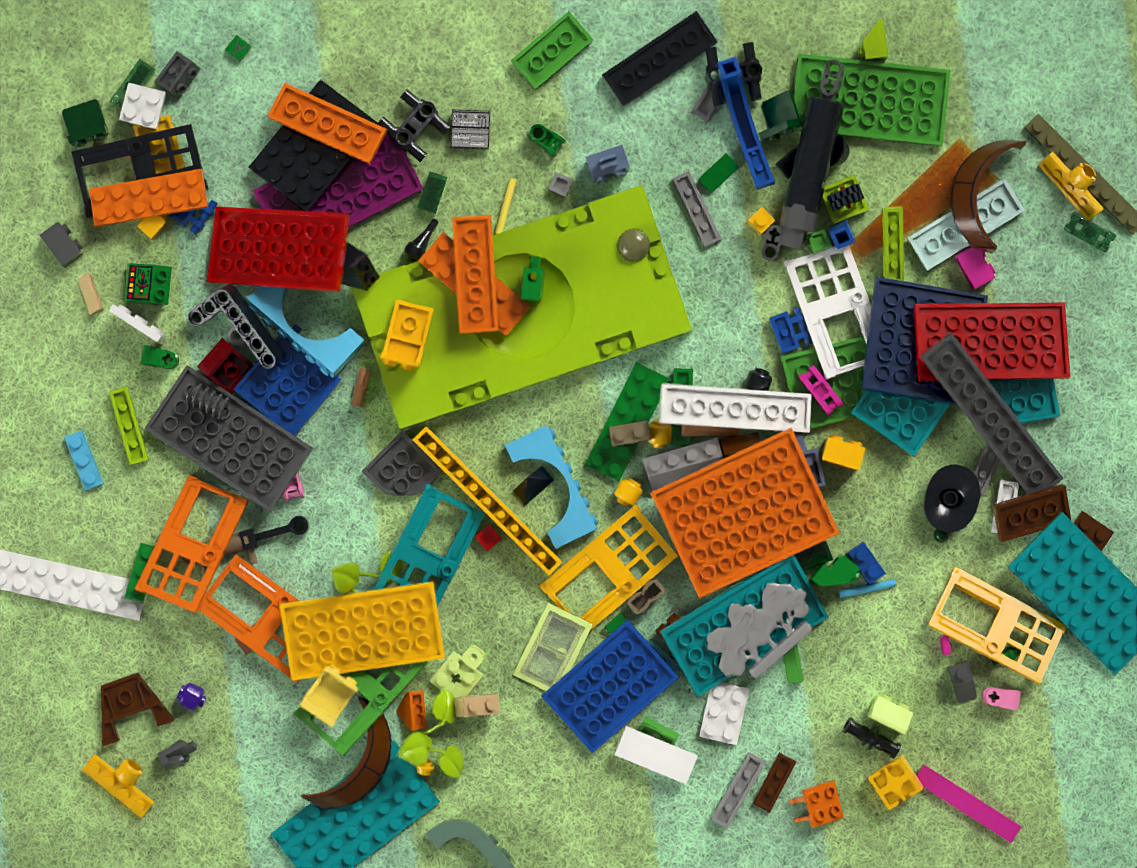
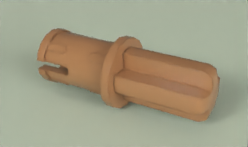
[351,368,371,407]

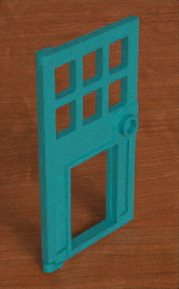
[373,484,485,607]

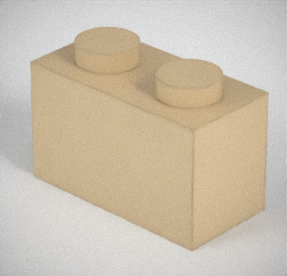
[453,694,500,717]

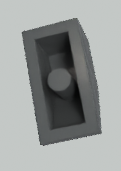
[947,661,977,703]

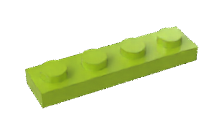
[882,206,904,281]
[109,386,149,465]

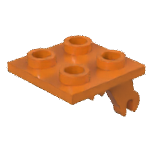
[789,780,844,828]

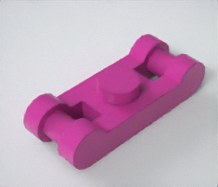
[798,365,844,416]

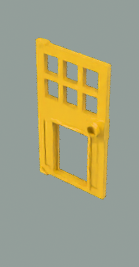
[539,504,678,631]
[928,567,1067,684]

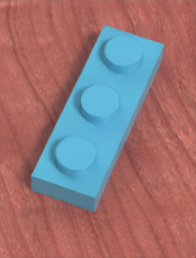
[64,430,104,491]

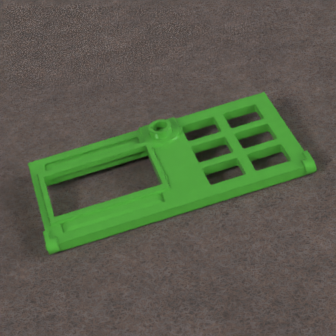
[293,661,428,756]

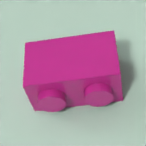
[954,247,995,290]

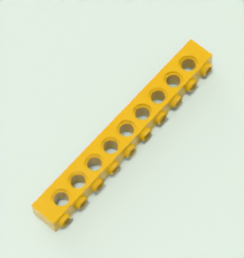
[413,426,563,576]

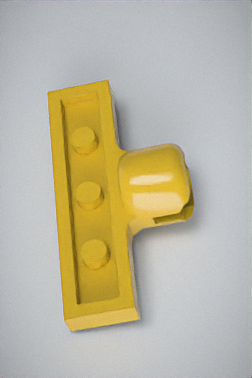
[1038,152,1104,222]
[82,754,154,818]

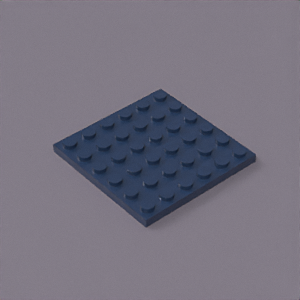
[861,277,988,405]

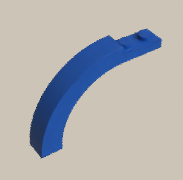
[717,56,775,190]

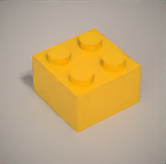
[820,435,866,471]

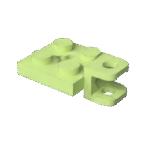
[430,645,486,698]

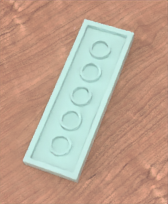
[907,178,1025,271]

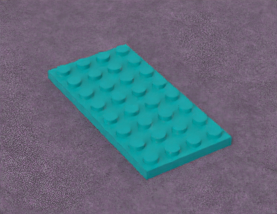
[1007,512,1137,675]
[660,555,829,697]
[271,740,440,868]

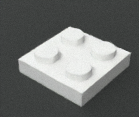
[119,83,166,130]

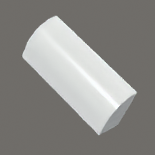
[614,726,698,784]

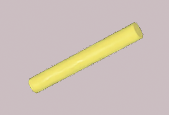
[495,178,517,234]

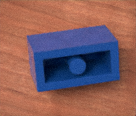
[846,542,886,584]

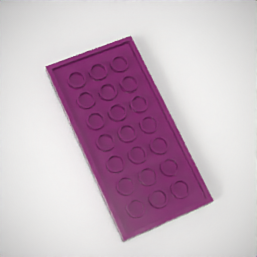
[253,134,424,228]

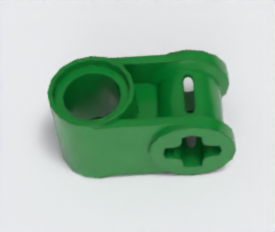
[529,124,566,157]
[140,345,179,369]

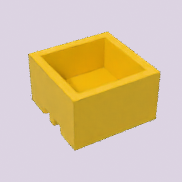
[868,754,923,810]

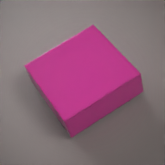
[940,635,951,655]

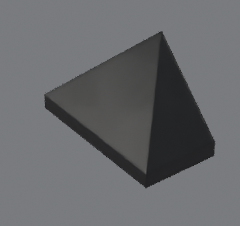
[513,466,554,505]

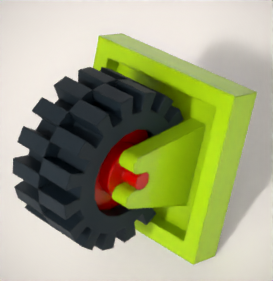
[822,175,869,225]

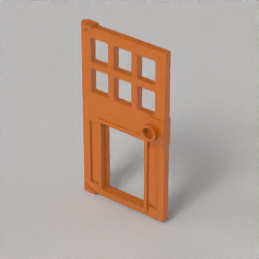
[135,475,249,613]
[198,554,300,684]

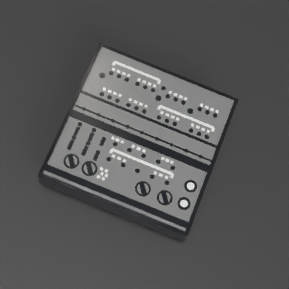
[451,109,490,150]

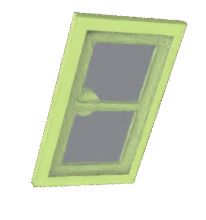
[513,603,593,691]

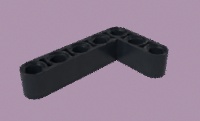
[188,284,284,368]

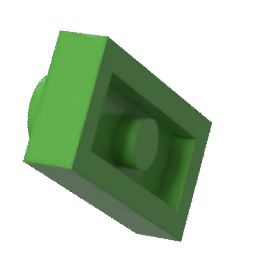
[637,716,680,746]

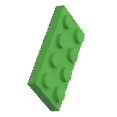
[511,11,594,90]

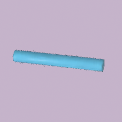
[838,579,896,599]

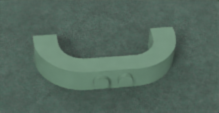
[425,819,515,868]

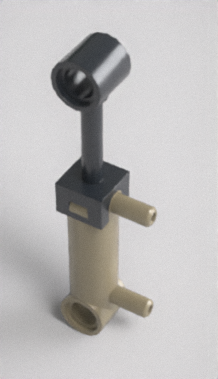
[182,516,310,575]

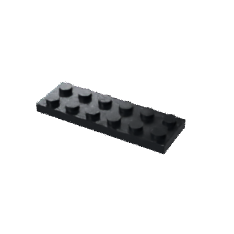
[602,11,718,107]

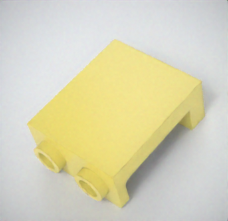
[300,665,359,727]

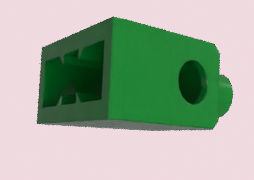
[521,256,545,301]

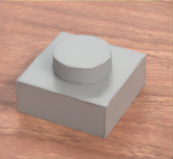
[548,172,573,198]

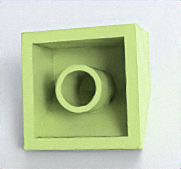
[866,694,913,734]

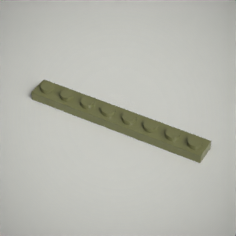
[1024,114,1137,235]

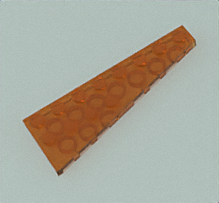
[850,138,998,258]

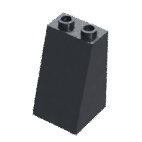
[341,241,380,291]

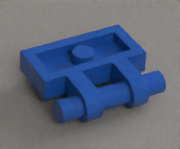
[169,200,218,235]
[769,307,812,354]

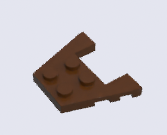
[101,672,175,746]

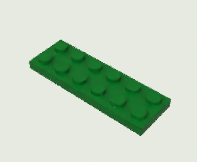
[585,362,670,482]

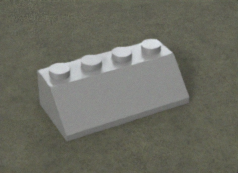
[643,438,723,492]

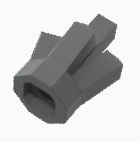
[158,739,197,770]

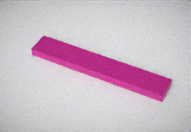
[916,764,1021,843]

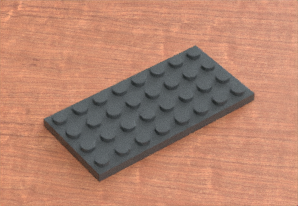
[145,365,314,512]

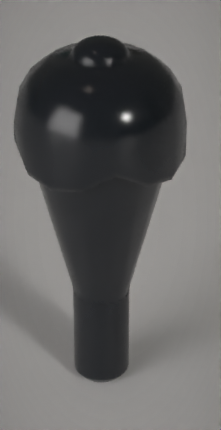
[404,219,439,262]

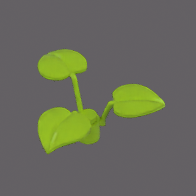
[330,551,403,593]
[398,689,463,778]

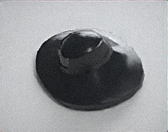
[924,464,980,532]

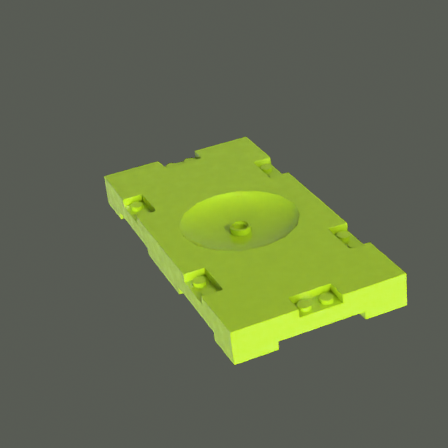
[352,185,692,430]

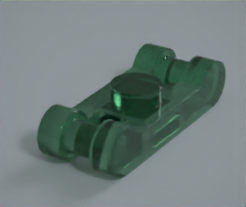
[1063,212,1117,252]

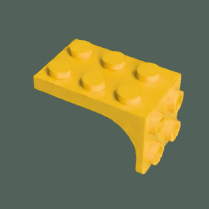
[380,299,434,371]

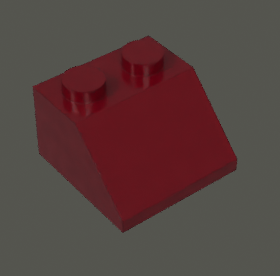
[197,338,254,394]

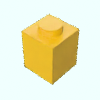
[747,207,775,236]
[137,215,169,241]

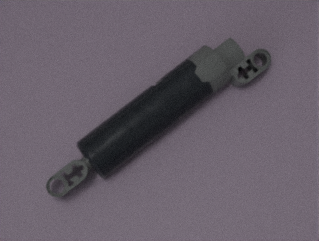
[761,60,845,261]

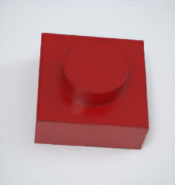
[475,524,502,551]

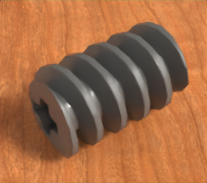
[186,383,230,420]

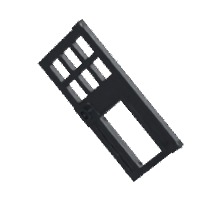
[71,124,209,218]

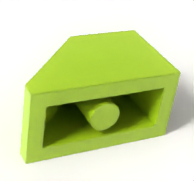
[859,19,888,61]

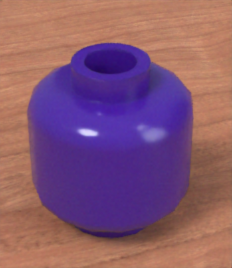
[176,683,206,711]

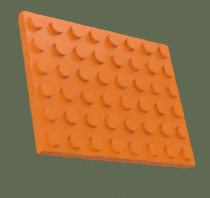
[650,428,840,598]

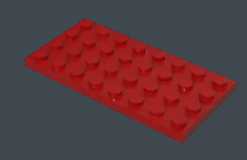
[207,206,350,292]
[914,302,1071,381]

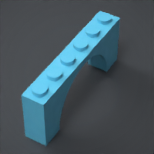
[247,286,364,378]
[505,425,599,549]

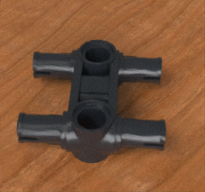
[705,42,762,106]
[377,89,451,162]

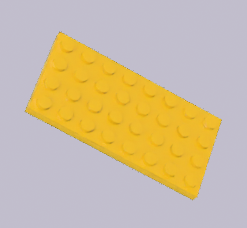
[280,581,445,681]

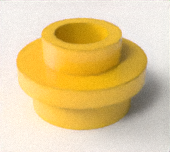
[416,760,435,775]

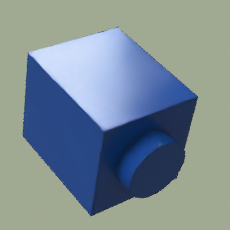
[830,219,855,250]

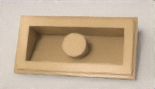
[78,273,104,315]

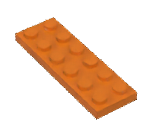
[267,83,387,164]
[89,169,208,227]
[452,215,499,334]
[418,232,531,336]

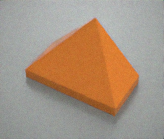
[396,690,427,731]

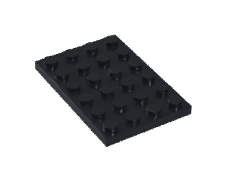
[248,79,378,211]

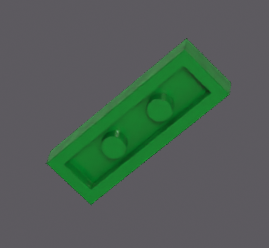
[124,543,154,603]

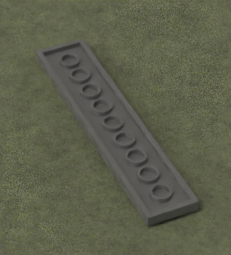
[920,332,1064,494]

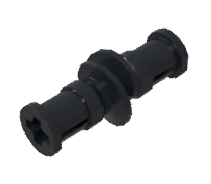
[842,717,901,759]

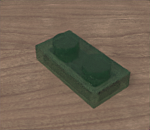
[418,171,448,214]

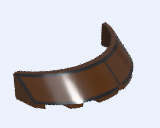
[950,140,1027,254]
[301,696,392,809]

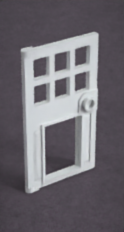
[783,245,871,380]

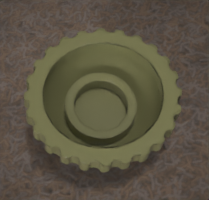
[617,228,650,262]

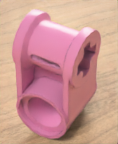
[283,472,305,502]
[982,687,1021,710]

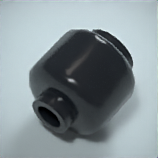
[745,367,772,391]

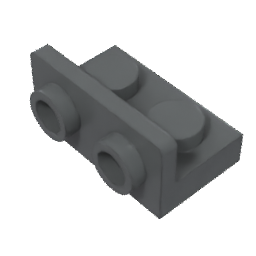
[154,51,200,99]

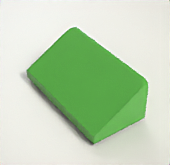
[783,644,804,683]

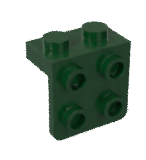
[758,90,803,142]
[62,99,109,147]

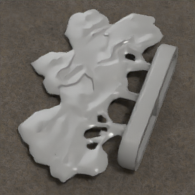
[707,583,812,678]

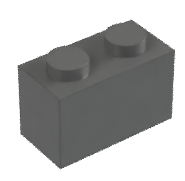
[40,222,83,267]

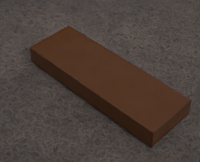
[753,752,797,813]

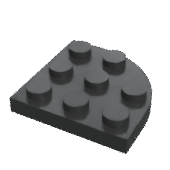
[362,431,443,496]

